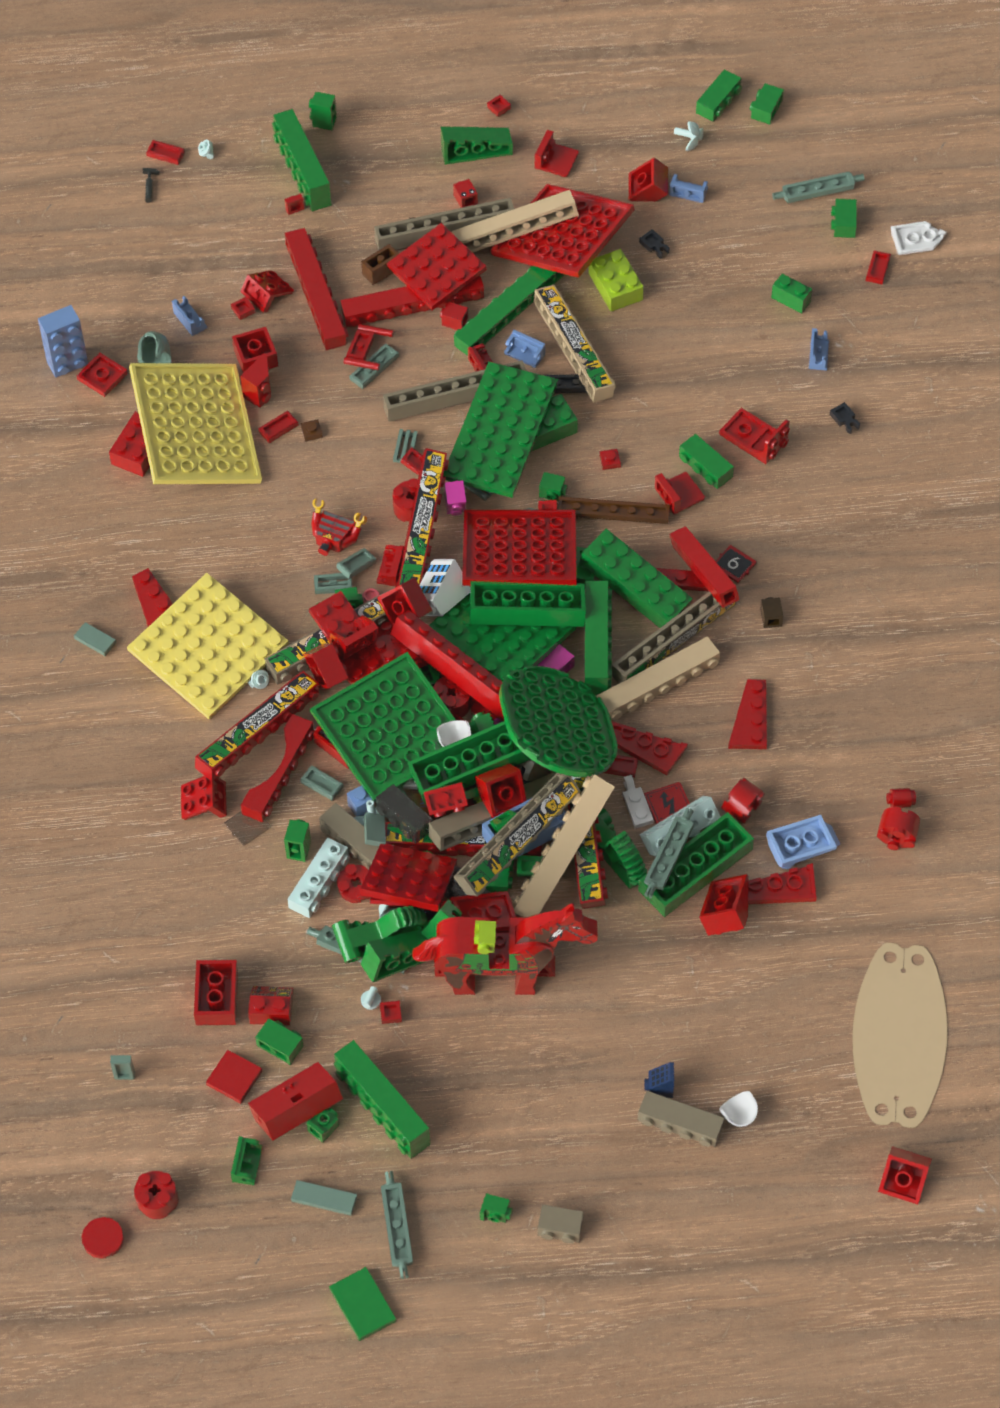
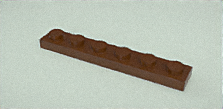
[558,497,670,524]

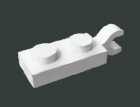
[622,775,654,829]

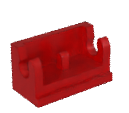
[468,344,493,372]
[376,545,404,587]

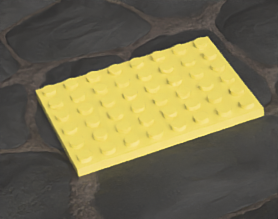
[129,363,262,484]

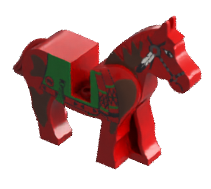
[412,903,598,995]

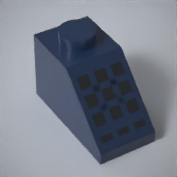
[644,1062,674,1098]

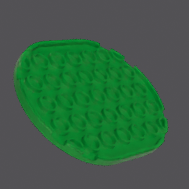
[499,666,618,777]

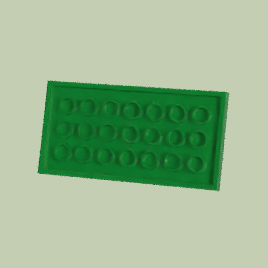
[443,362,558,498]

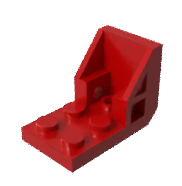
[309,591,379,660]
[439,891,516,932]

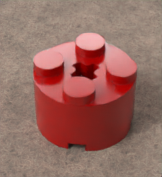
[392,478,418,522]
[433,676,471,718]
[721,777,765,824]
[877,807,920,850]
[134,1171,179,1219]

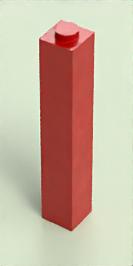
[669,526,739,608]

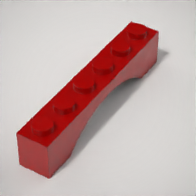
[241,714,314,823]

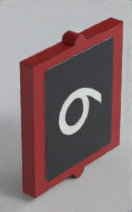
[715,545,757,583]

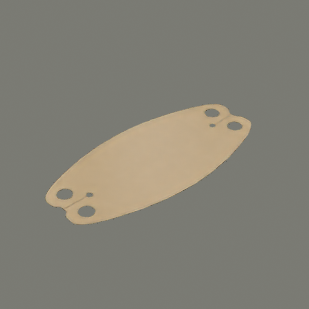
[852,943,947,1128]

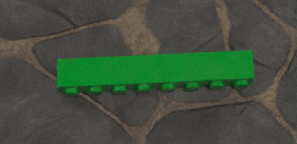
[454,266,565,356]

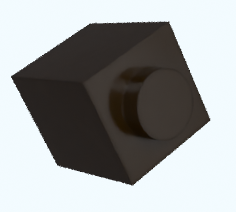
[760,597,783,628]

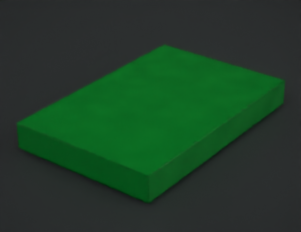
[329,1267,396,1341]

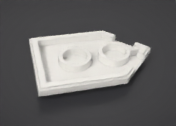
[891,221,947,255]

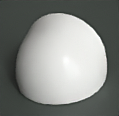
[437,720,471,747]
[719,1091,758,1127]

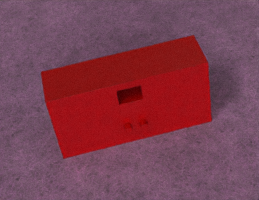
[248,1062,343,1141]

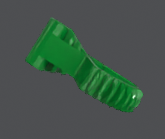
[596,808,647,889]
[332,906,429,964]

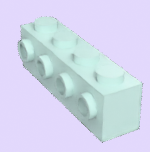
[639,796,721,856]
[288,837,350,918]

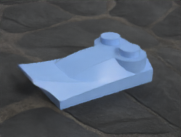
[766,815,840,869]

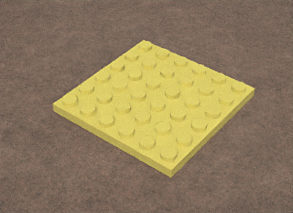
[127,573,289,720]

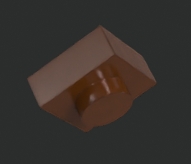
[300,419,323,442]

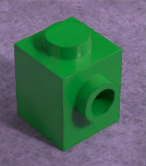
[539,472,568,501]

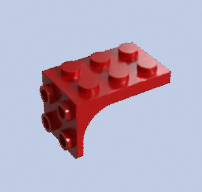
[719,407,790,465]

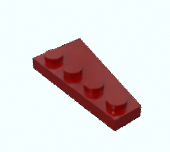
[132,568,173,627]
[728,679,767,750]
[612,721,688,776]
[748,863,817,905]

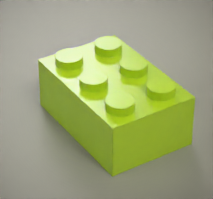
[588,249,643,312]

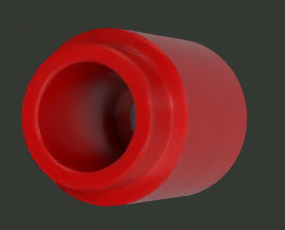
[886,788,916,808]

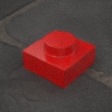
[487,95,511,117]
[285,193,304,215]
[231,297,255,320]
[599,449,621,470]
[538,499,557,510]
[380,1000,402,1024]

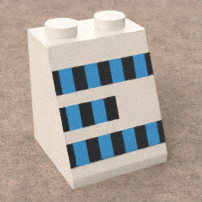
[419,559,470,616]

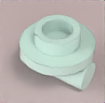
[198,140,214,159]
[248,670,269,689]
[361,986,381,1010]

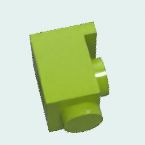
[474,920,496,954]

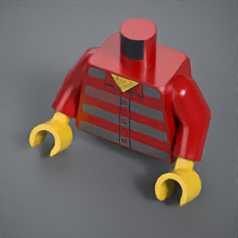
[311,499,367,556]

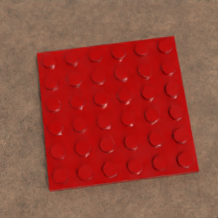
[491,184,635,278]
[462,510,576,586]

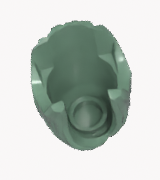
[137,331,172,363]

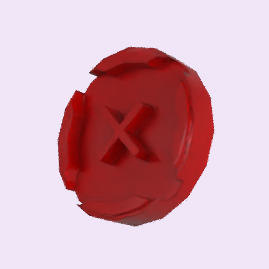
[81,1217,124,1259]

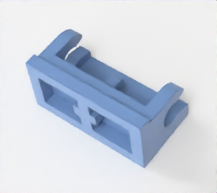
[669,174,708,203]
[172,296,207,336]
[809,328,829,370]
[504,330,545,368]

